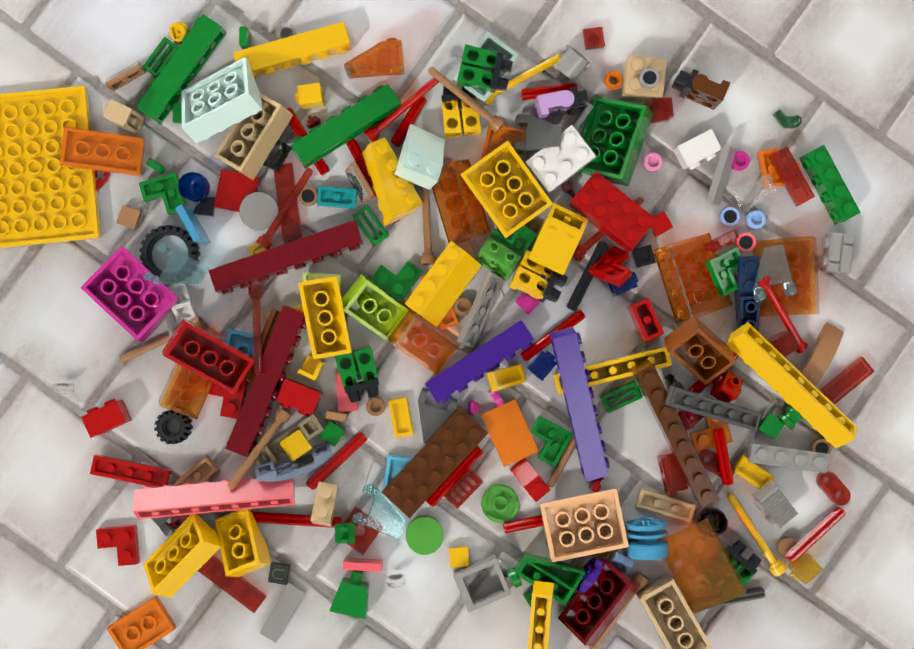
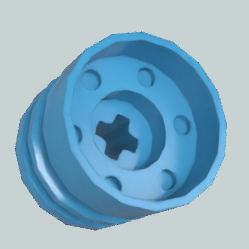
[626,517,669,560]

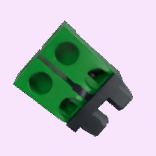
[457,44,513,93]
[334,347,379,403]
[702,540,762,600]

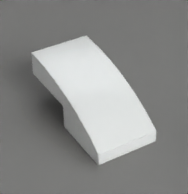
[166,280,197,324]

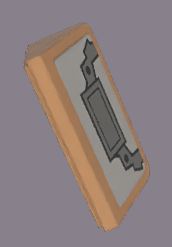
[105,61,146,91]
[345,161,375,204]

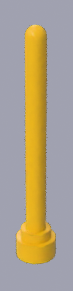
[483,54,562,106]
[727,493,787,577]

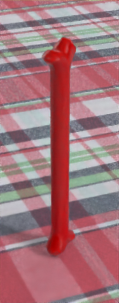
[758,276,808,354]

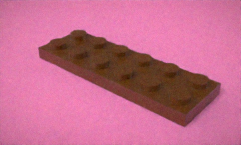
[382,407,488,518]

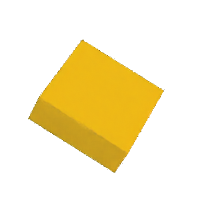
[449,546,469,568]

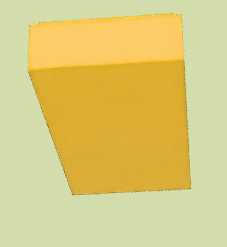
[487,363,526,392]
[388,397,414,438]
[731,455,775,489]

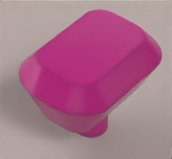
[468,400,481,415]

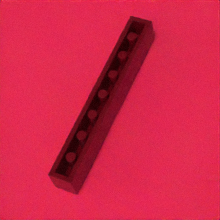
[208,220,364,295]
[225,305,307,457]

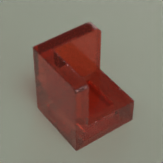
[648,97,674,124]

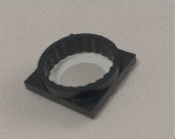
[263,140,292,172]

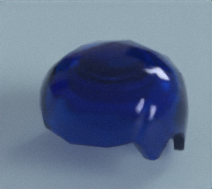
[178,172,210,202]

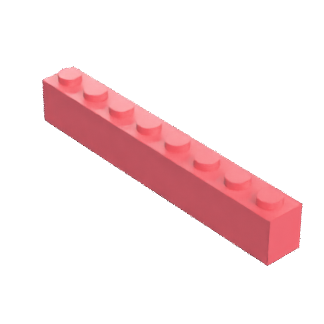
[133,478,295,519]

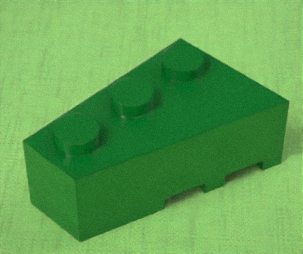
[514,552,586,606]

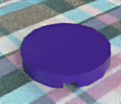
[576,557,604,593]

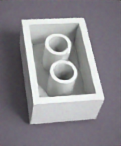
[526,125,597,193]

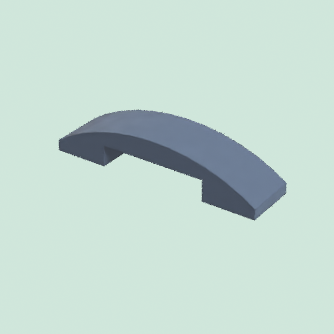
[254,442,333,482]

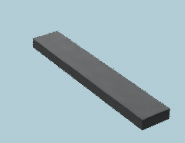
[665,385,762,432]

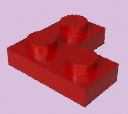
[589,246,632,287]
[205,380,248,419]
[96,525,140,566]

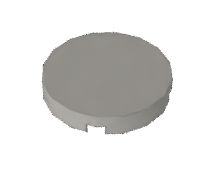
[239,192,278,230]

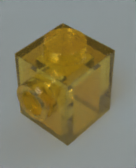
[787,552,823,585]

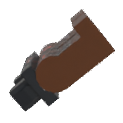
[671,69,730,110]

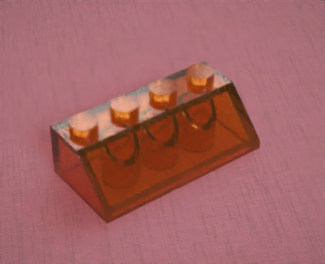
[432,159,491,244]
[158,363,213,419]

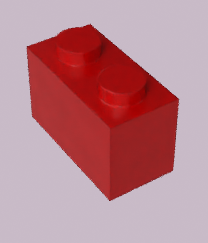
[627,298,664,341]
[276,378,323,416]
[81,398,132,438]

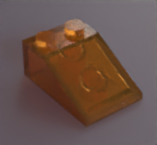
[344,38,405,79]
[388,308,460,375]

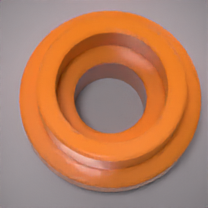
[604,71,623,90]

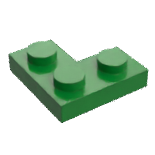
[139,172,187,215]
[490,226,537,258]
[705,246,741,297]
[370,261,423,302]
[530,415,573,468]

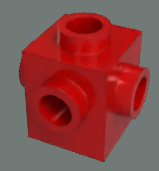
[710,370,743,403]

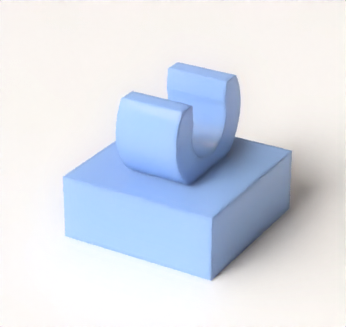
[608,548,634,571]

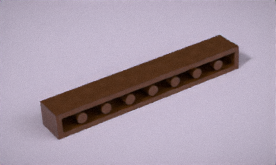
[630,359,719,508]

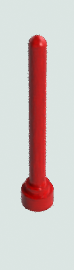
[364,77,439,142]

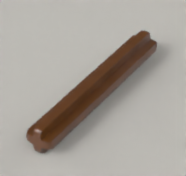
[244,309,280,382]

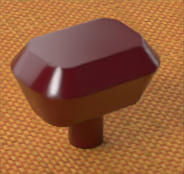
[307,115,321,129]

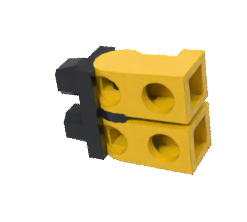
[441,86,481,138]
[509,250,568,303]

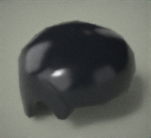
[697,507,728,537]

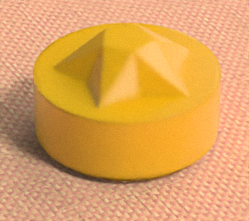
[169,22,190,42]

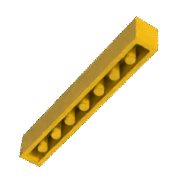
[727,322,858,449]

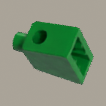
[329,570,369,619]

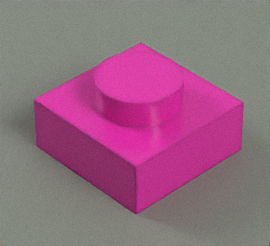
[515,292,541,315]

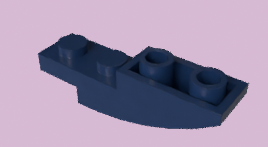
[735,256,760,332]

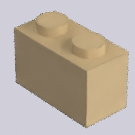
[102,99,145,135]
[310,482,339,527]

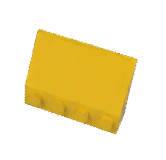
[460,141,553,238]

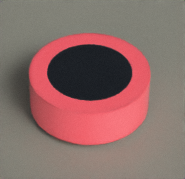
[736,233,756,252]

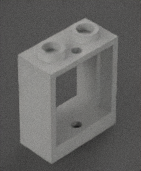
[453,554,513,613]

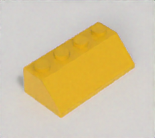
[405,241,482,327]
[298,276,352,359]
[143,514,221,598]

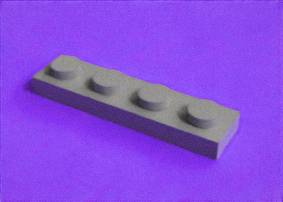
[457,271,504,349]
[748,442,829,473]

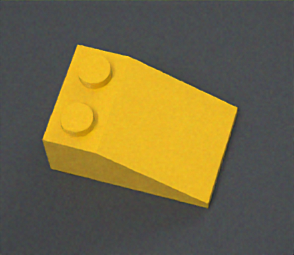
[215,509,271,577]

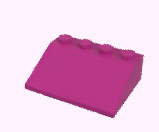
[80,246,180,342]

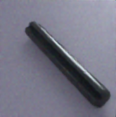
[566,241,609,311]

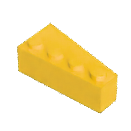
[362,137,423,226]

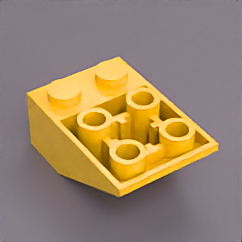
[528,203,588,275]

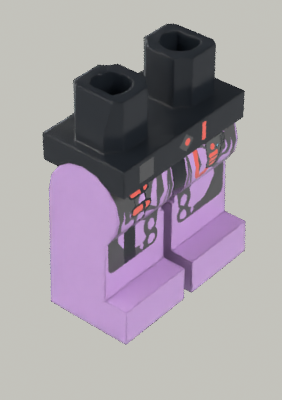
[533,87,588,121]

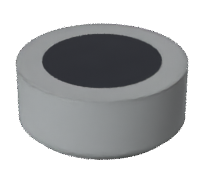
[639,68,660,89]

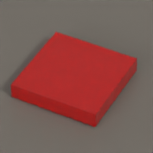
[213,169,260,213]

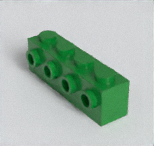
[799,145,861,225]

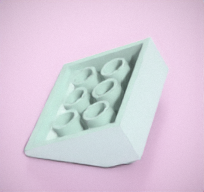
[181,57,262,144]

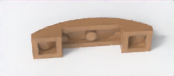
[801,322,844,387]

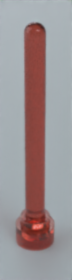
[256,168,313,250]
[573,197,644,262]
[248,285,264,376]

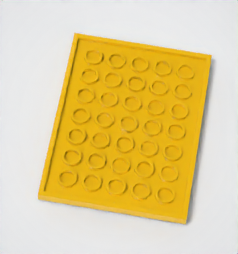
[0,86,101,248]

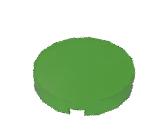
[481,484,519,523]
[406,516,444,555]

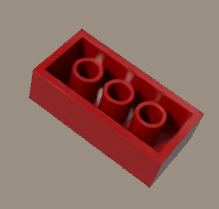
[569,171,657,253]
[162,318,255,394]

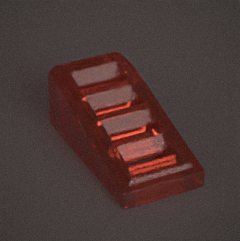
[444,468,484,509]

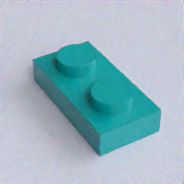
[317,186,357,209]

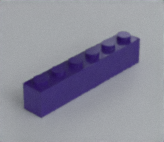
[425,320,534,404]

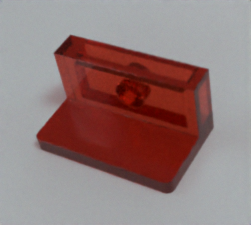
[657,453,688,497]

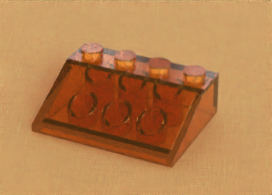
[653,233,732,323]
[753,236,820,317]
[662,517,747,614]

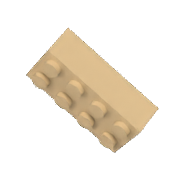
[214,93,293,180]
[636,574,712,649]

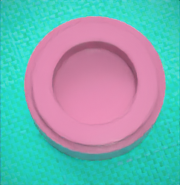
[642,152,663,172]

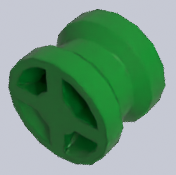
[777,406,803,430]

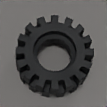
[154,409,193,445]

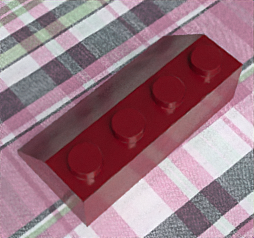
[558,558,640,646]

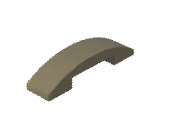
[254,414,325,466]

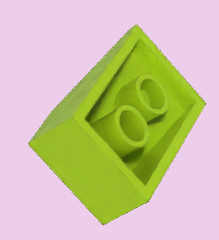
[342,274,410,341]

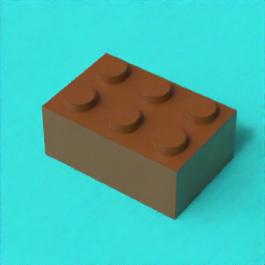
[664,315,736,385]

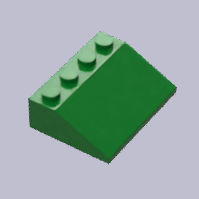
[579,97,653,186]

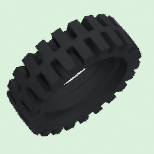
[139,225,200,282]

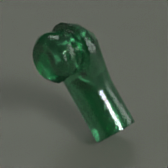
[773,109,802,128]

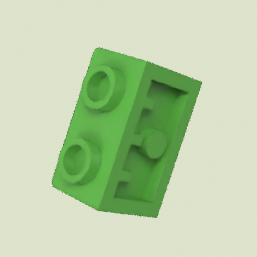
[475,237,521,281]

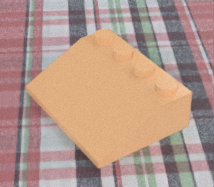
[540,488,629,562]

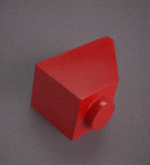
[510,458,551,502]

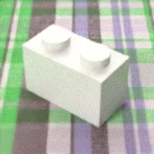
[673,129,722,170]

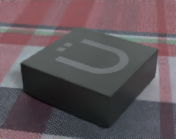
[268,562,291,585]

